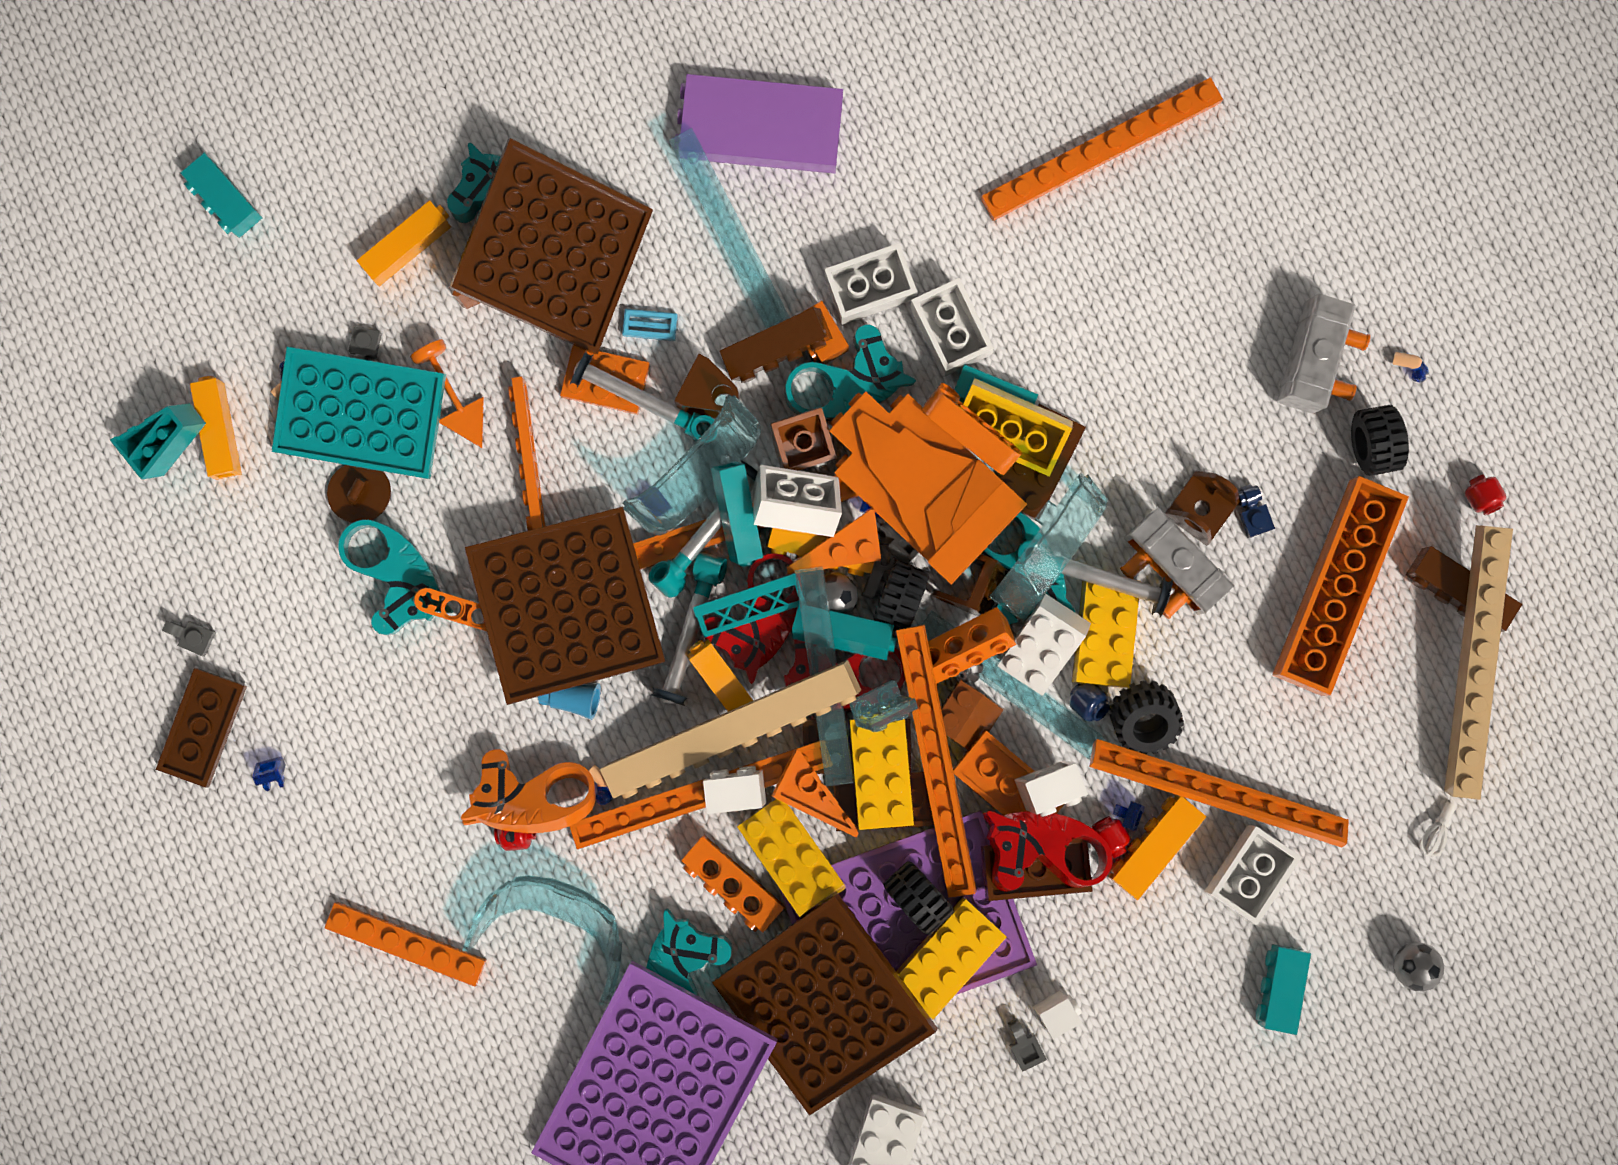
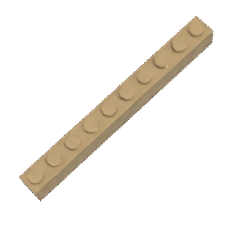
[1444,525,1513,800]
[600,660,861,799]

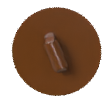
[327,465,391,523]

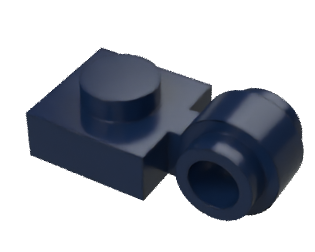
[1238,484,1275,538]

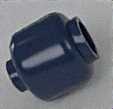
[1070,683,1110,722]

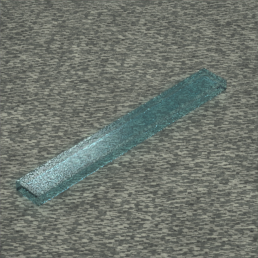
[669,128,790,329]
[795,566,854,786]
[921,611,1105,759]

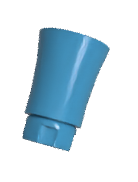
[538,683,601,720]

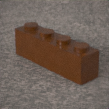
[720,307,832,383]
[1406,546,1523,632]

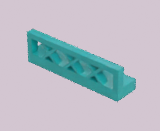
[693,573,806,638]

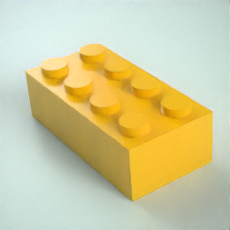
[963,378,1073,477]
[1072,580,1141,689]
[849,716,914,830]
[737,799,846,918]
[896,896,1007,1019]

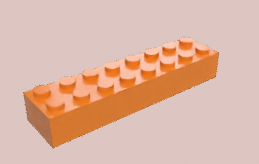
[1272,476,1409,696]

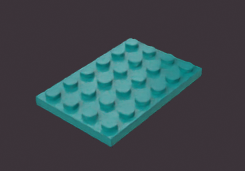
[272,347,446,479]

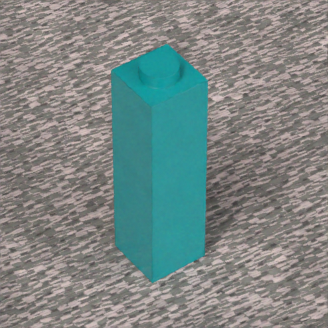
[710,461,763,567]
[792,604,897,660]

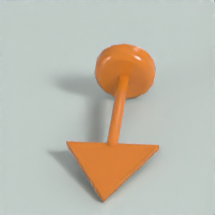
[410,339,484,448]

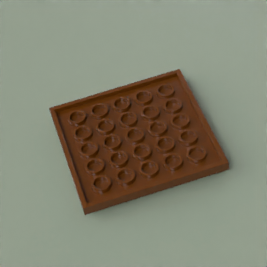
[449,138,653,354]
[465,506,665,705]
[712,893,938,1116]

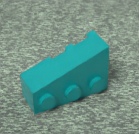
[110,403,206,480]

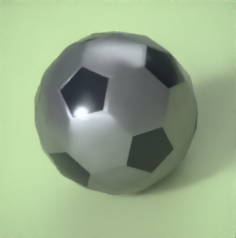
[810,572,858,615]
[1393,942,1444,992]

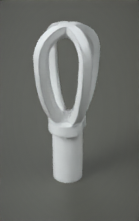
[1420,802,1456,857]

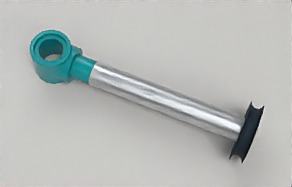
[570,350,718,443]
[648,460,758,598]
[1016,540,1173,617]
[651,552,727,707]

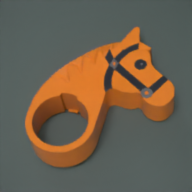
[461,749,596,833]

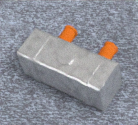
[1277,294,1370,413]
[1120,507,1235,619]

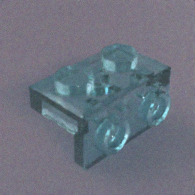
[849,680,918,732]

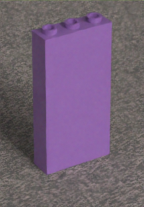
[675,74,843,174]

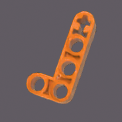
[922,382,1022,475]
[413,588,487,631]

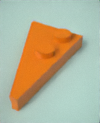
[786,508,881,574]
[771,749,859,838]

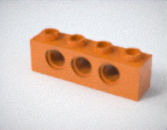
[928,607,1017,684]
[681,835,785,933]

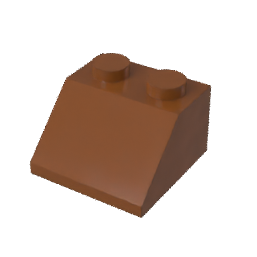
[770,407,837,471]
[941,680,1003,750]

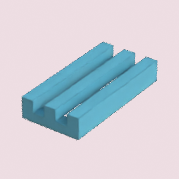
[622,309,678,341]

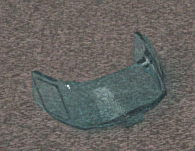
[622,394,761,535]
[990,472,1108,621]
[462,875,622,1006]

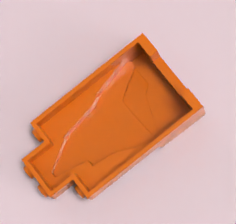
[829,392,1027,585]

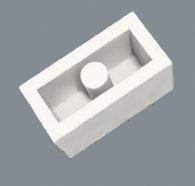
[1032,990,1082,1039]

